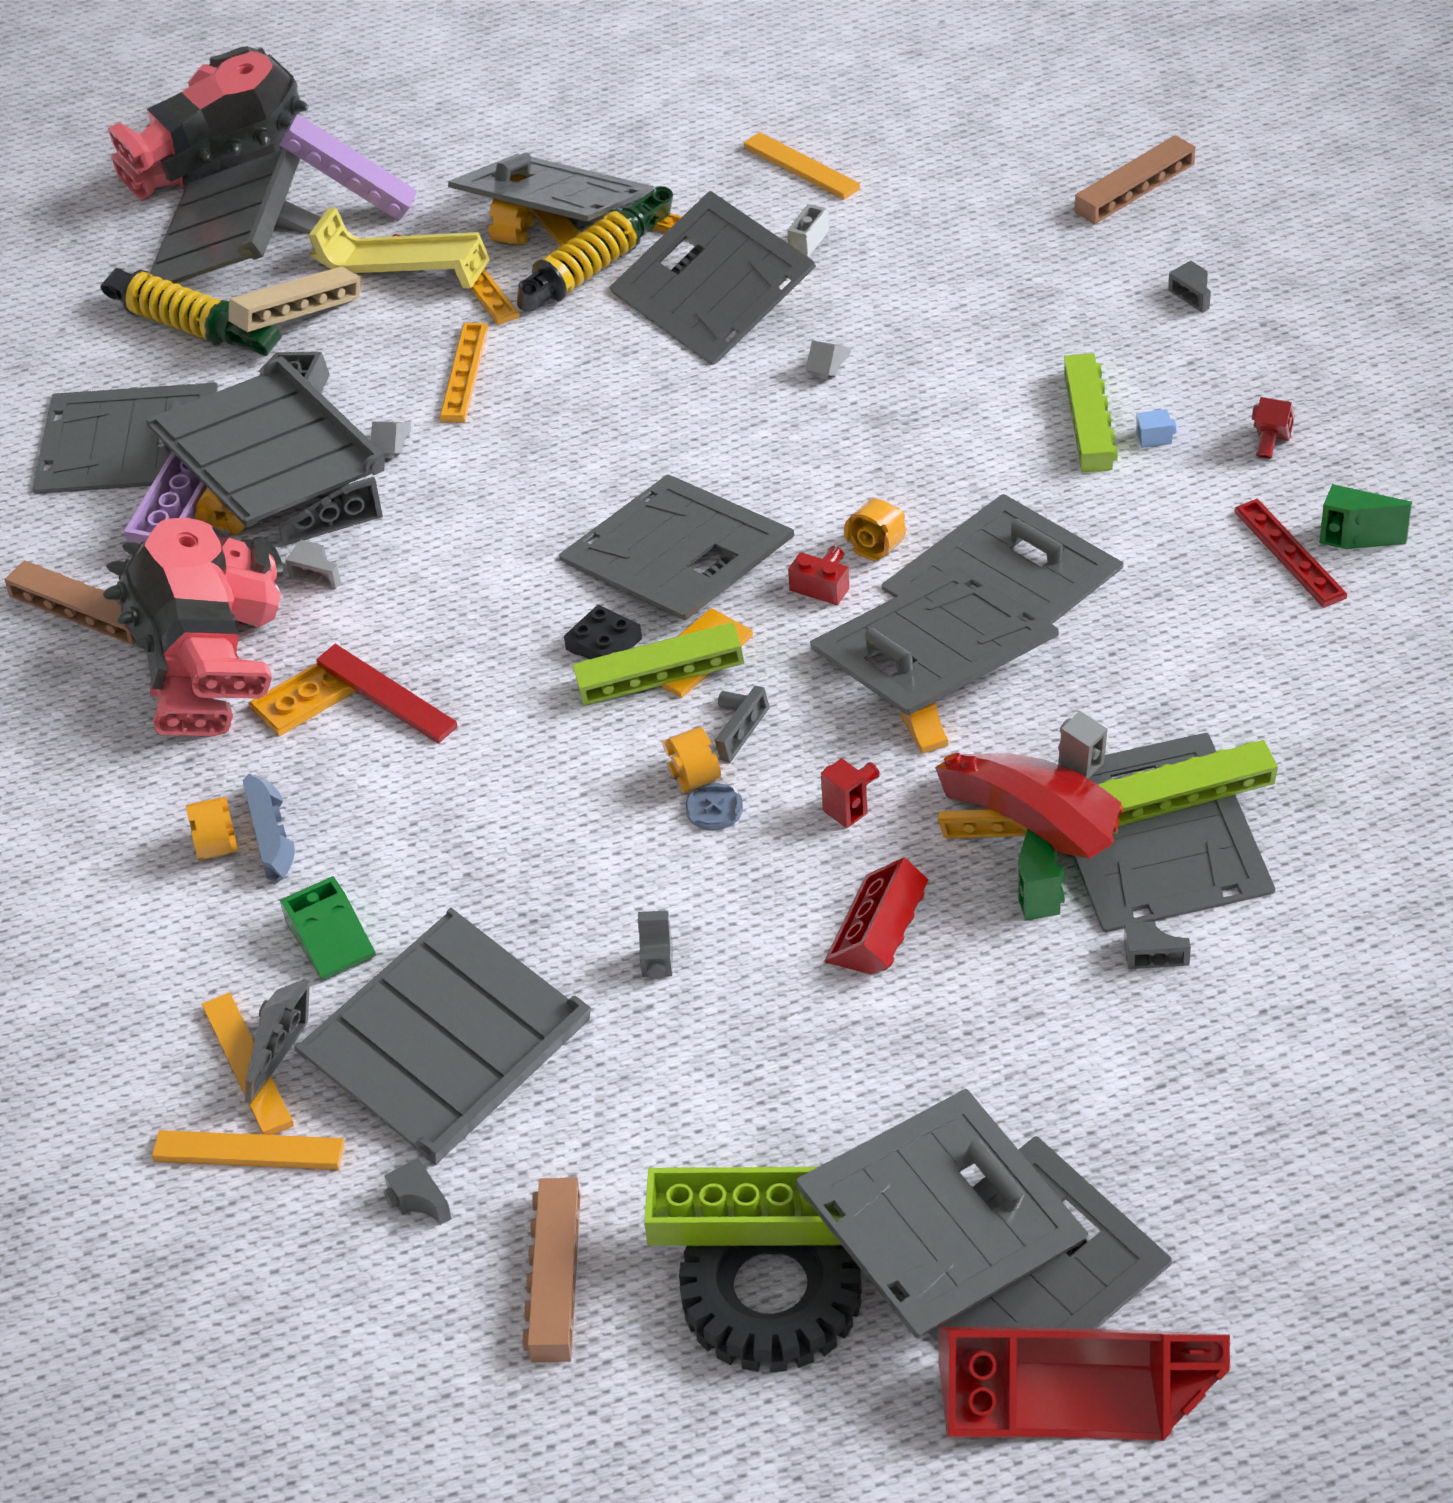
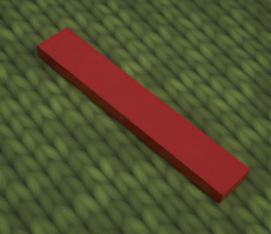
[1234,498,1347,608]
[316,643,457,744]

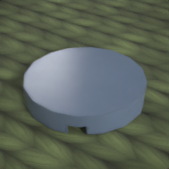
[686,783,743,831]

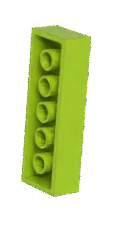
[644,1167,842,1246]

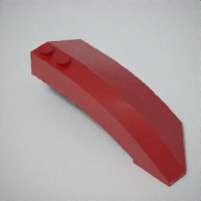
[935,753,1124,859]
[938,1327,1230,1441]

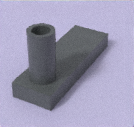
[715,686,770,763]

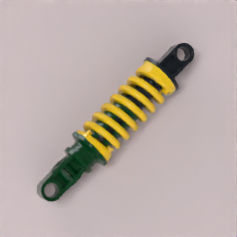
[517,186,673,312]
[100,268,282,356]

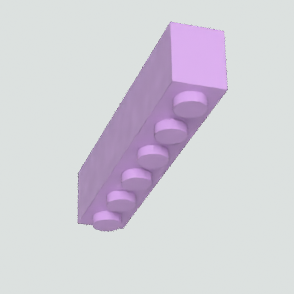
[279,114,417,220]

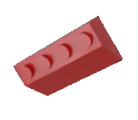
[824,857,929,975]

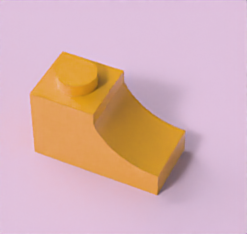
[901,702,948,754]

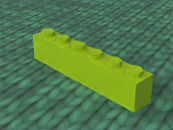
[1064,353,1118,472]
[573,622,744,706]
[1098,740,1278,826]

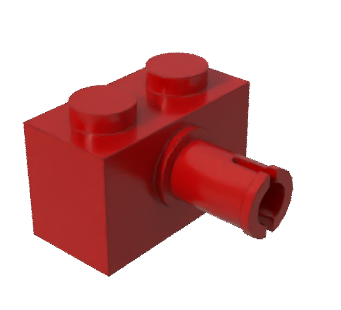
[1252,397,1295,459]
[788,546,850,606]
[820,758,880,829]

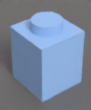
[1136,409,1176,448]

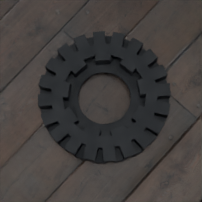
[679,1245,862,1373]

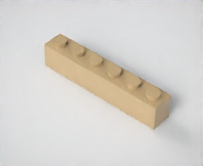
[228,266,361,332]

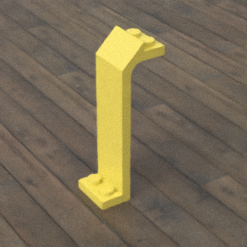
[308,207,490,288]

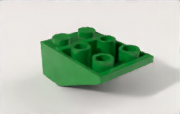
[1319,484,1412,549]
[1018,828,1065,921]
[280,876,376,981]

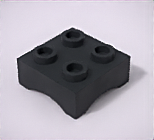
[564,604,642,659]

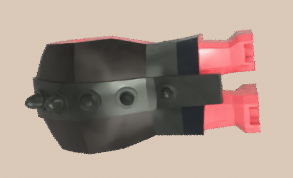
[108,46,309,201]
[103,518,283,736]

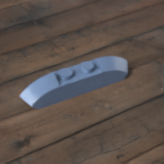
[243,774,295,883]

